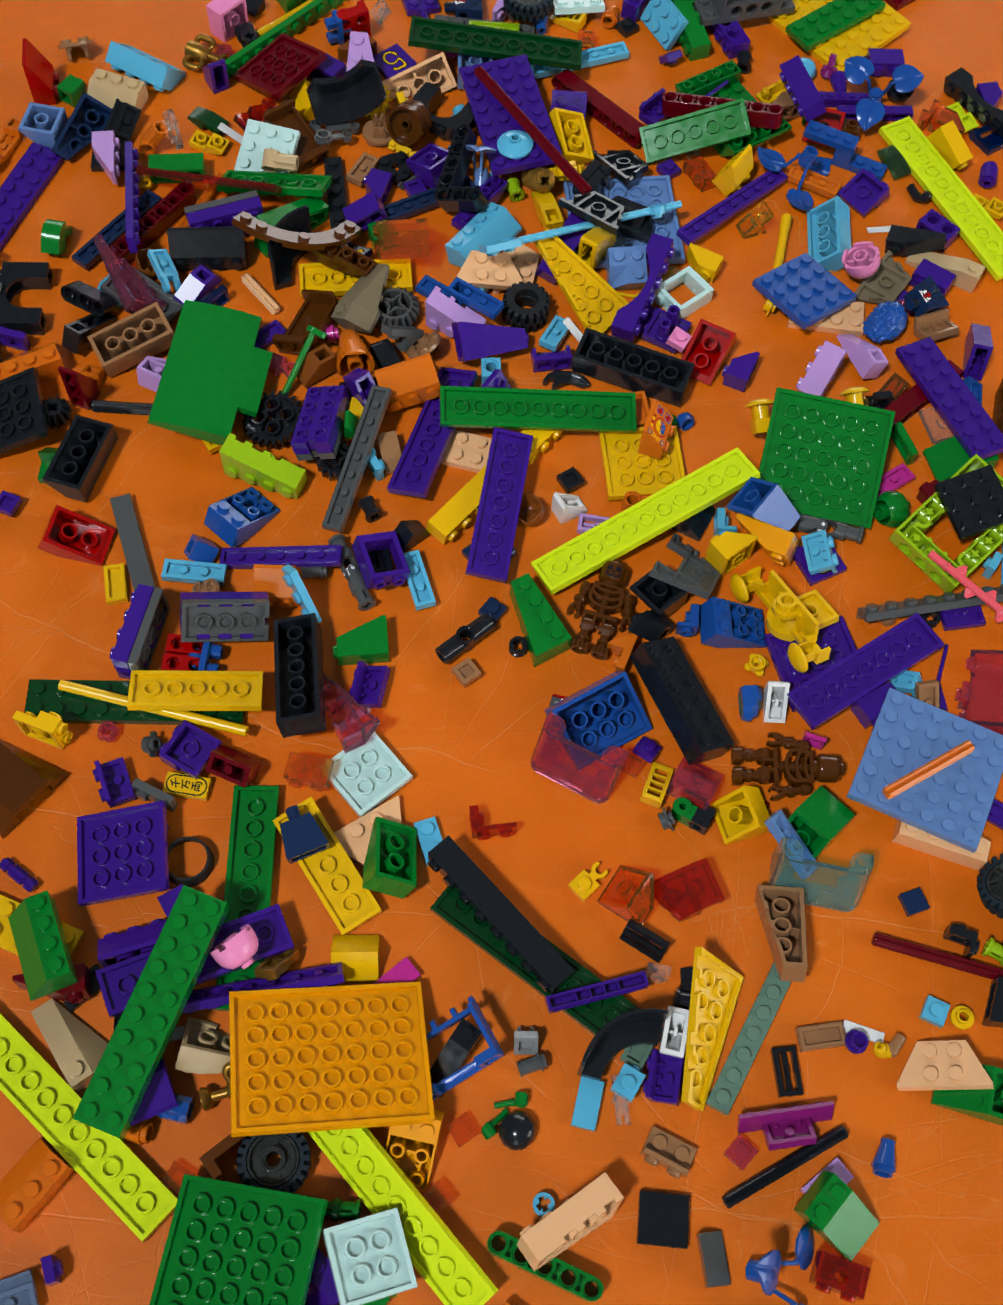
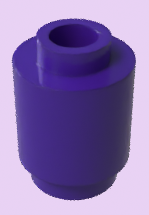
[978,161,998,188]

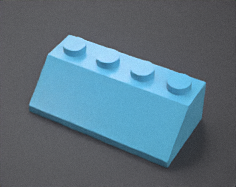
[105,41,186,92]
[807,196,851,271]
[445,202,522,268]

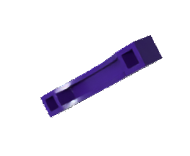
[611,233,676,342]

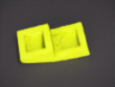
[942,101,979,133]

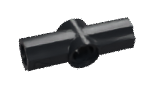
[435,614,496,665]

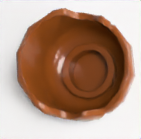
[135,249,157,278]
[518,494,545,526]

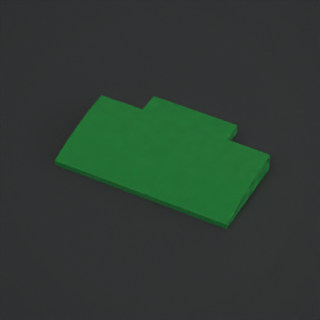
[147,300,273,446]

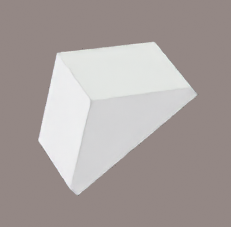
[551,492,588,525]
[762,681,790,723]
[659,1005,689,1059]

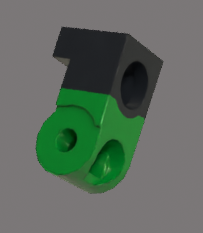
[671,797,716,835]

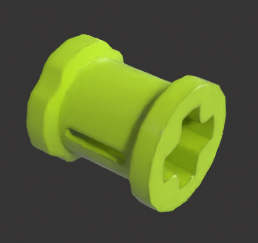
[506,177,525,202]
[981,937,1003,966]

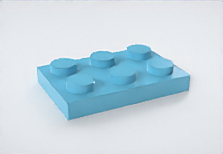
[640,0,689,51]

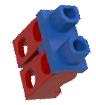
[324,0,371,46]
[160,633,223,671]

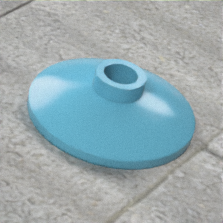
[497,130,533,159]

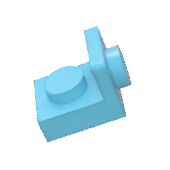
[714,507,737,536]
[891,670,922,698]

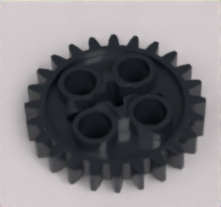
[242,391,302,449]

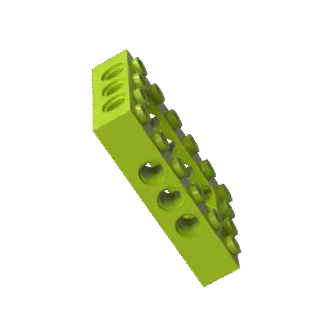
[889,454,1003,593]

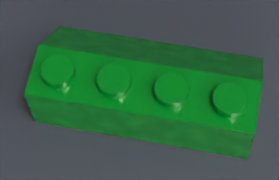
[8,890,78,1001]

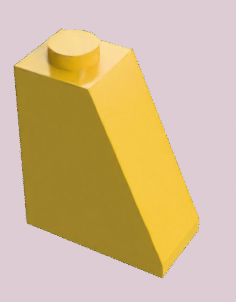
[927,120,973,170]
[578,227,616,270]

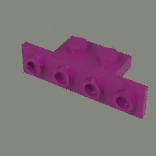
[737,1101,834,1151]

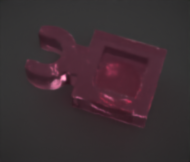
[268,351,295,378]

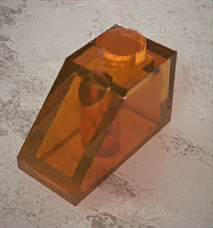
[928,105,965,136]

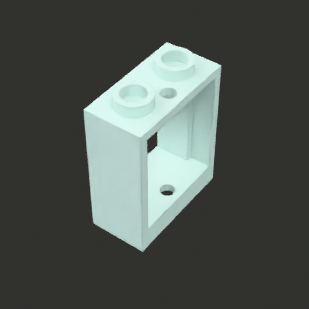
[654,266,714,319]

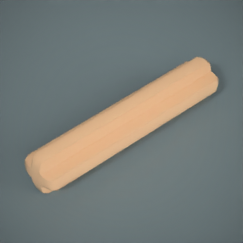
[241,273,280,315]

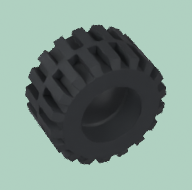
[502,281,550,333]

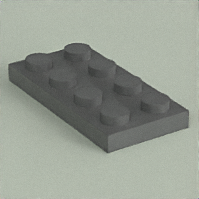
[100,261,183,324]

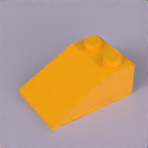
[736,513,799,566]

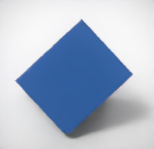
[184,534,219,563]

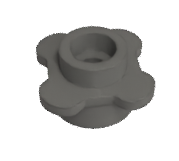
[141,731,163,757]
[658,808,676,831]

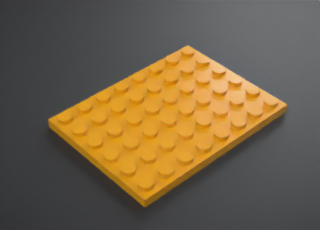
[229,981,435,1137]

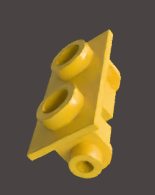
[755,80,787,103]

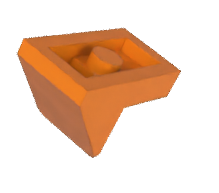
[607,633,638,671]

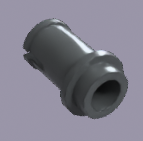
[301,567,328,579]
[516,1052,548,1077]

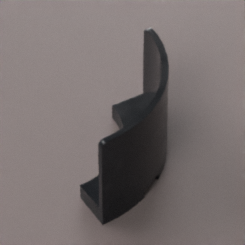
[306,59,386,125]
[268,205,312,291]
[577,1008,669,1081]

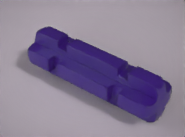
[0,857,39,892]

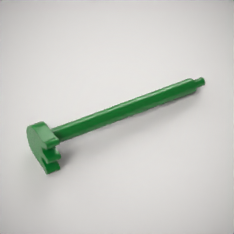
[282,325,327,396]

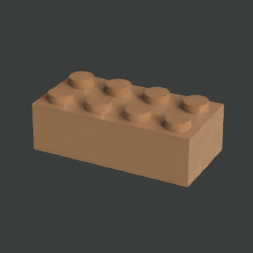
[87,302,174,378]

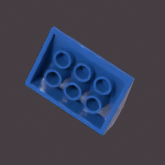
[544,671,653,768]

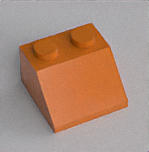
[253,564,298,609]

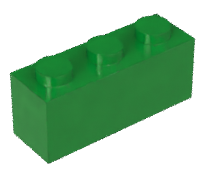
[148,153,206,184]

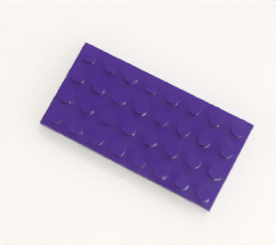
[458,54,562,177]

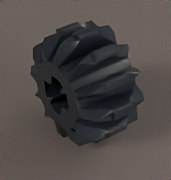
[43,396,72,430]

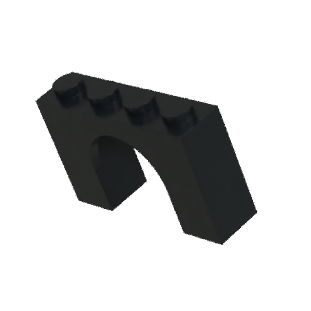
[412,82,477,141]
[0,262,53,335]

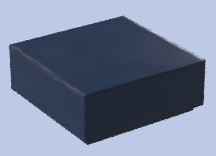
[898,887,930,917]

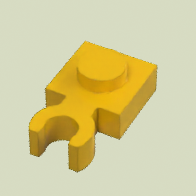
[568,862,608,903]

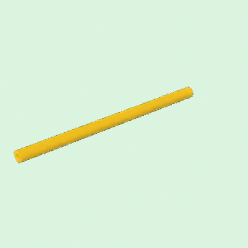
[58,679,249,737]

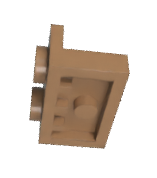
[640,1126,697,1179]

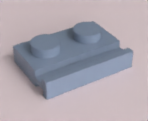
[0,1270,39,1305]

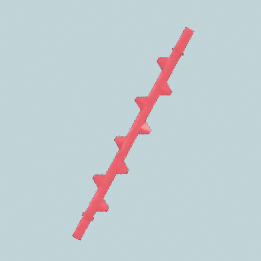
[927,550,1003,623]

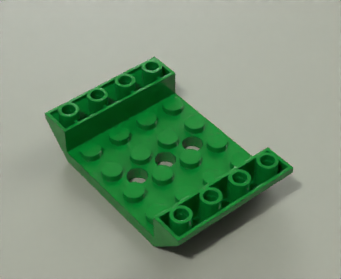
[675,60,792,157]

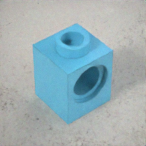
[481,357,501,386]

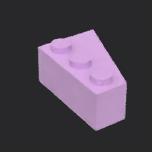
[425,286,487,338]
[136,356,166,392]

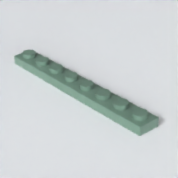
[706,962,791,1116]

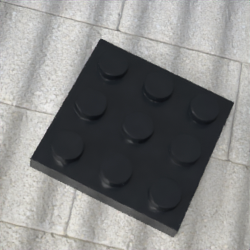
[934,464,1003,540]

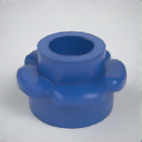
[676,412,694,431]

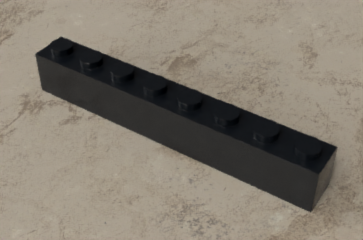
[428,835,574,994]

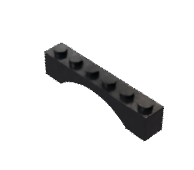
[944,67,1003,138]

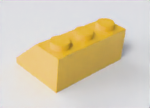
[548,107,594,166]

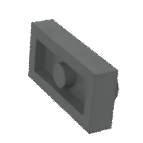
[131,778,178,812]

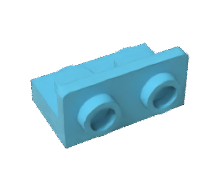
[801,529,839,575]

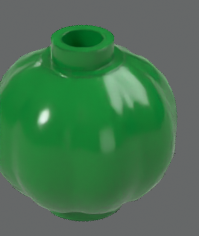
[874,491,911,528]

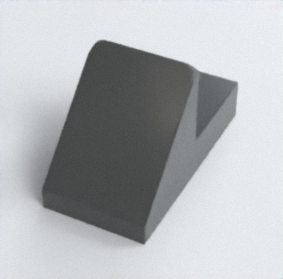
[381,324,424,352]

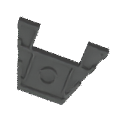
[648,533,721,599]

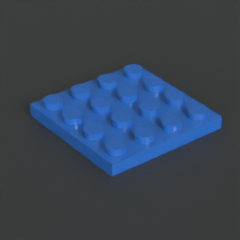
[752,253,858,330]

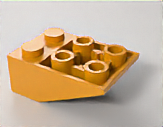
[385,1109,445,1193]

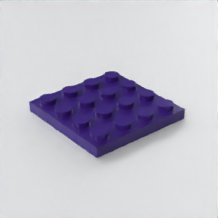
[764,616,857,712]
[77,801,169,906]

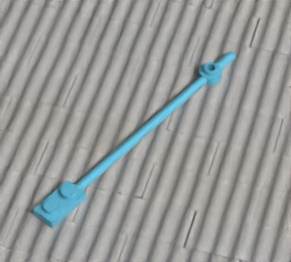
[478,200,682,256]

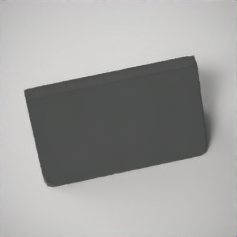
[696,1231,731,1288]

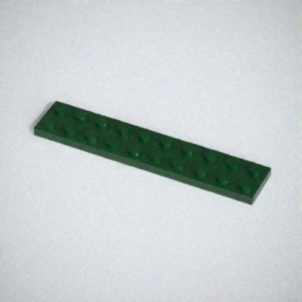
[408,16,583,71]
[24,679,245,725]
[430,886,639,1036]

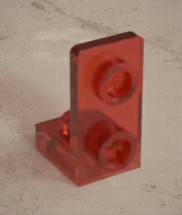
[469,805,517,840]

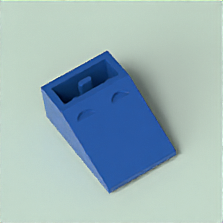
[204,487,280,548]
[699,597,766,648]

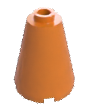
[336,329,375,377]

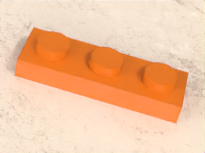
[787,163,842,199]

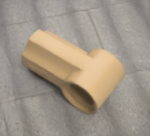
[261,148,299,173]

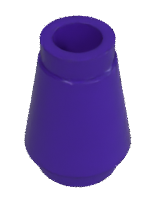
[830,71,847,92]

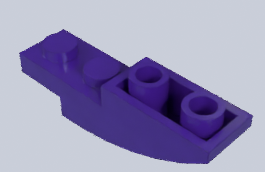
[451,175,508,230]

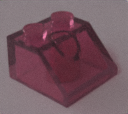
[666,757,724,811]

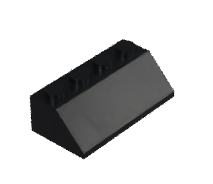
[167,227,248,271]
[42,415,118,503]

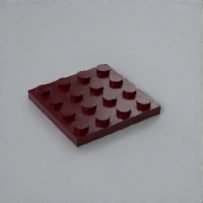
[233,33,327,100]

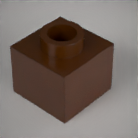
[841,118,860,137]

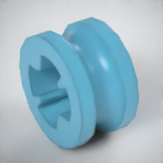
[532,1192,555,1217]

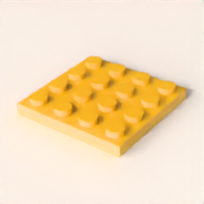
[598,425,685,501]

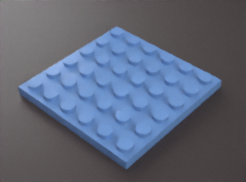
[563,175,685,269]
[846,688,1003,853]

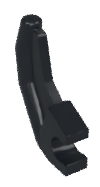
[542,370,591,390]

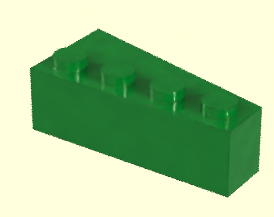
[671,0,711,62]
[254,196,329,258]
[509,573,572,667]

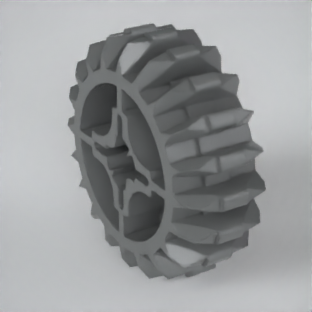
[375,286,420,328]

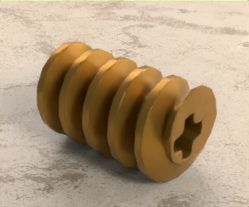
[521,167,555,193]

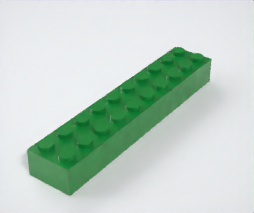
[72,885,230,1139]

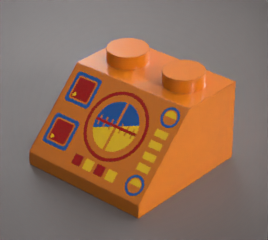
[638,399,675,460]

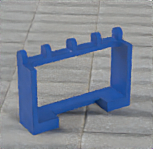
[426,996,505,1100]

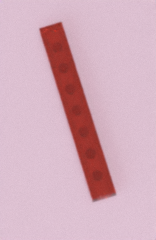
[135,166,282,194]

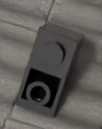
[627,610,674,641]

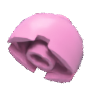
[842,241,880,279]
[209,924,259,969]

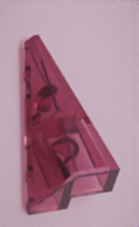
[93,233,167,314]
[323,672,380,753]

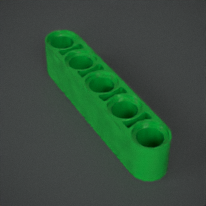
[487,1231,603,1302]

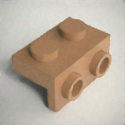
[913,308,959,341]

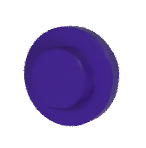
[845,1030,868,1054]

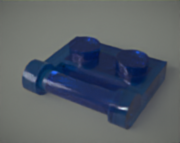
[968,125,1003,156]

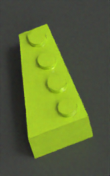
[219,433,307,499]

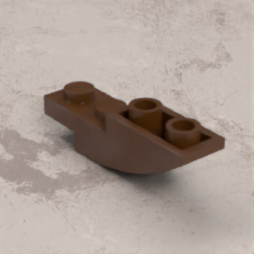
[306,232,377,277]

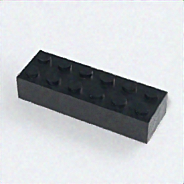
[572,328,695,407]
[273,613,326,738]
[630,636,735,765]

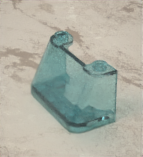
[768,837,874,912]

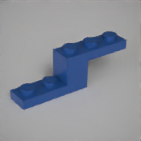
[803,119,888,182]
[415,275,504,320]

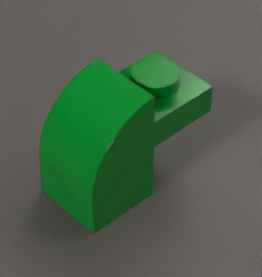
[41,219,72,255]

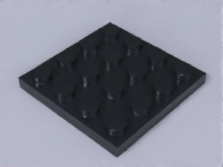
[0,367,49,455]

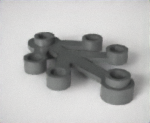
[310,119,360,146]

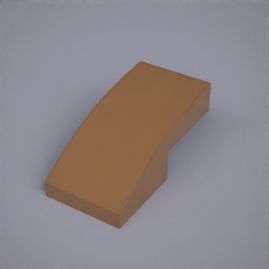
[377,430,402,475]

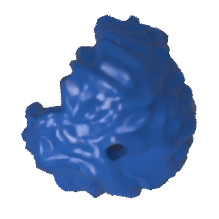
[863,301,908,343]

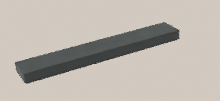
[110,493,155,591]

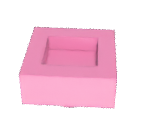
[666,326,692,353]

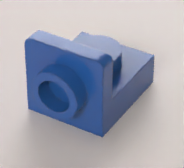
[675,604,699,637]

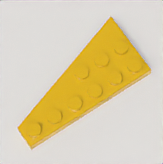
[534,228,629,333]

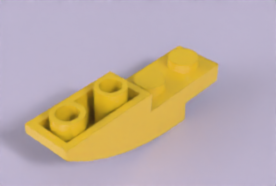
[531,190,564,231]

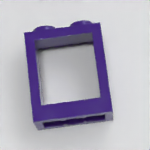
[352,531,410,589]

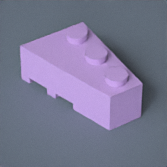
[346,31,374,72]
[795,341,846,397]

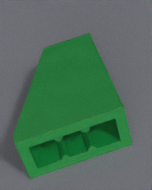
[333,615,389,666]

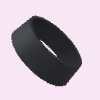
[168,837,214,887]

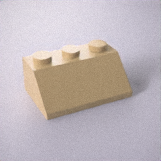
[87,68,149,110]

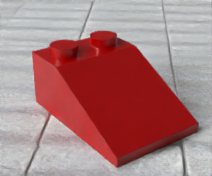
[22,38,60,105]
[681,319,737,386]
[38,505,116,566]

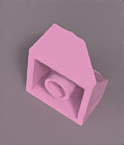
[206,0,249,43]

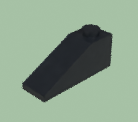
[885,225,947,256]
[62,313,117,354]
[430,1019,482,1098]

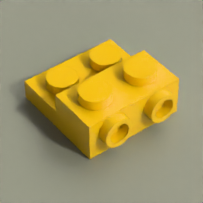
[12,710,73,750]

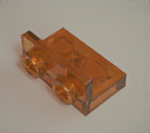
[683,155,716,193]
[283,752,334,792]

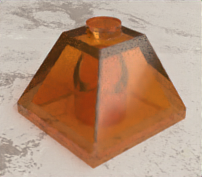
[597,865,654,926]

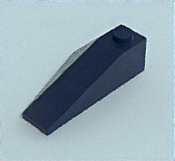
[51,92,112,161]

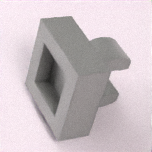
[514,1027,538,1055]

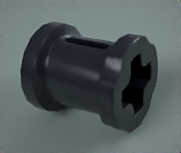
[737,50,752,74]
[358,496,383,523]
[672,987,691,1010]

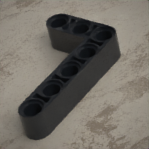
[434,123,488,212]

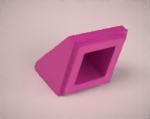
[802,729,827,750]

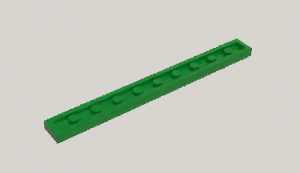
[225,0,345,80]

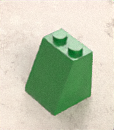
[788,786,855,859]

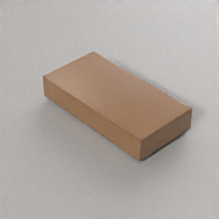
[795,1021,846,1053]

